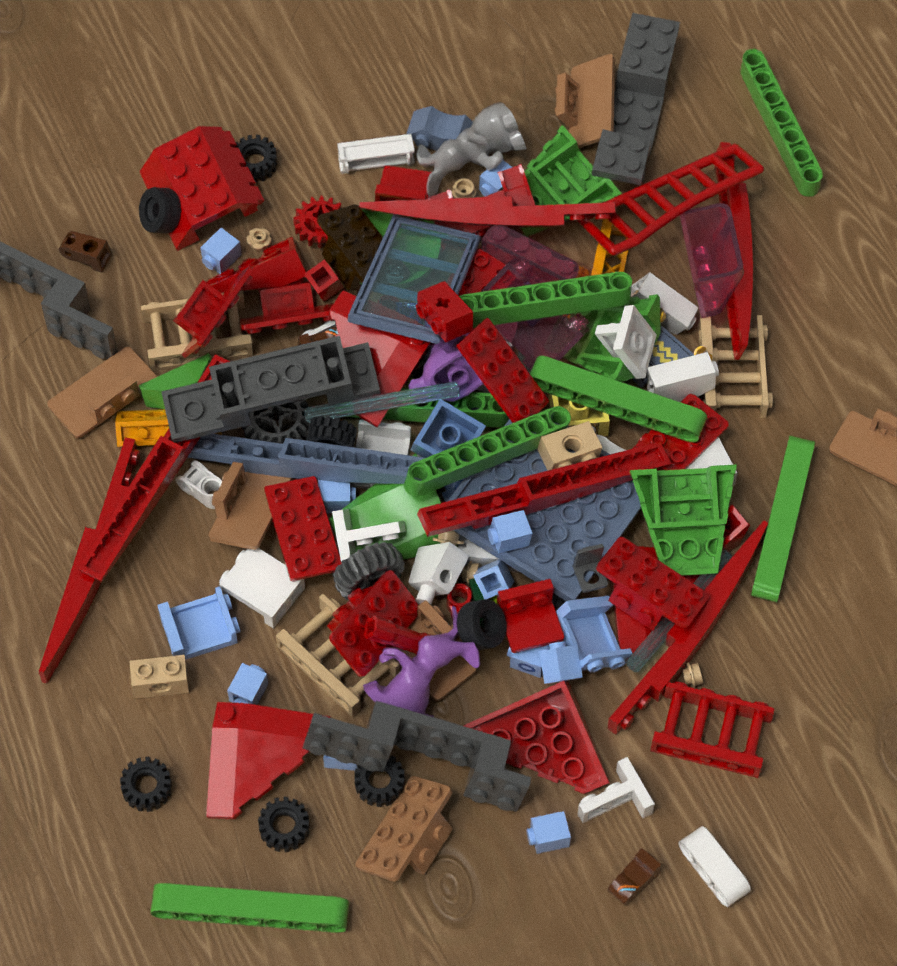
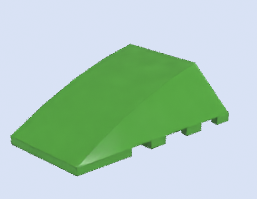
[519,125,622,237]
[543,294,661,382]
[329,453,458,560]
[630,464,737,576]

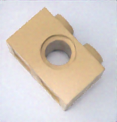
[537,421,602,471]
[130,655,189,699]

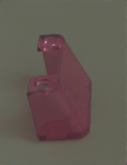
[481,258,589,370]

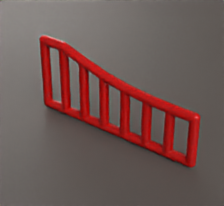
[577,143,764,256]

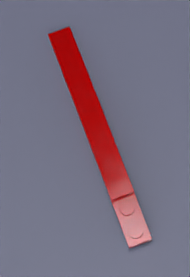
[715,142,753,360]
[359,196,616,227]
[78,354,230,582]
[38,437,140,683]
[417,442,671,537]
[607,520,768,735]

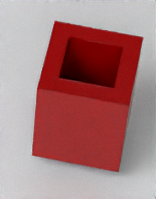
[304,259,344,302]

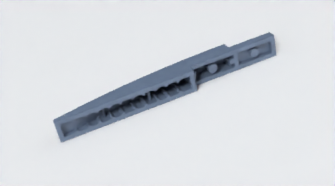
[187,434,438,484]

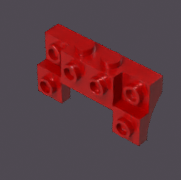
[426,164,536,245]

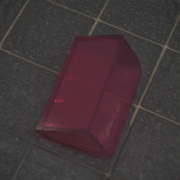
[680,203,744,319]
[481,225,589,286]

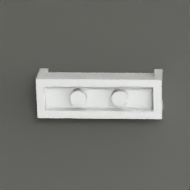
[337,134,414,174]

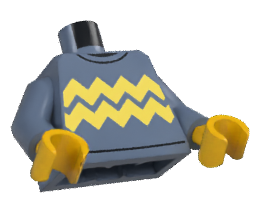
[633,311,712,387]

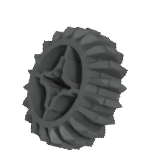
[242,400,312,444]
[333,542,405,600]

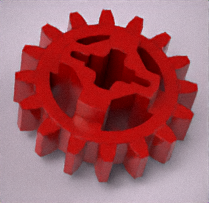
[293,196,342,248]

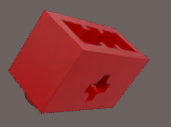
[416,281,473,342]

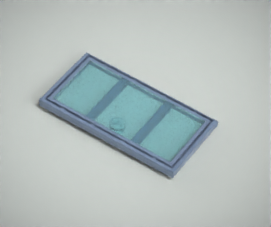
[348,215,481,344]

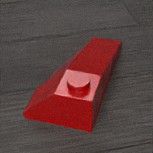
[206,236,307,293]

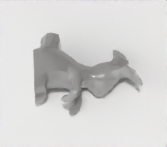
[416,102,527,197]

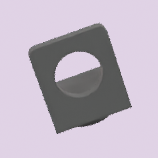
[572,544,608,593]

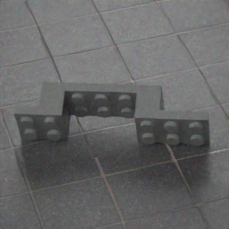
[592,13,680,185]
[0,242,118,359]
[161,336,381,443]
[303,700,531,812]

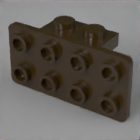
[317,204,410,291]

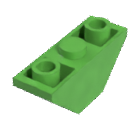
[139,353,212,409]

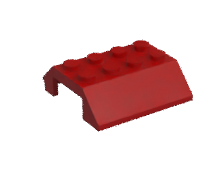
[139,126,264,251]

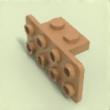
[555,54,615,148]
[47,347,157,439]
[829,409,897,486]
[208,462,294,550]
[390,600,476,701]
[355,776,453,882]

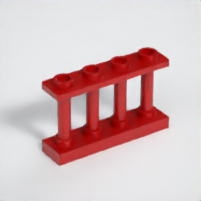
[650,682,775,778]

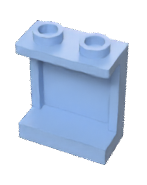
[157,586,240,660]
[556,596,633,673]

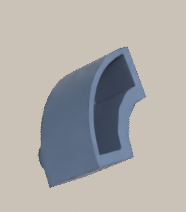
[406,106,473,151]

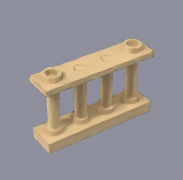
[141,290,253,371]
[698,315,773,418]
[276,594,400,718]

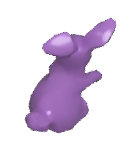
[408,321,483,402]
[363,606,480,718]

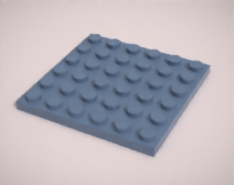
[448,412,641,601]

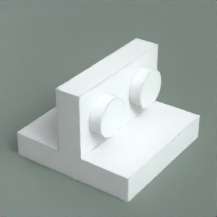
[595,305,657,379]

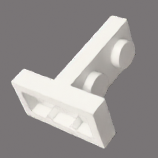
[332,509,406,561]
[578,757,654,823]

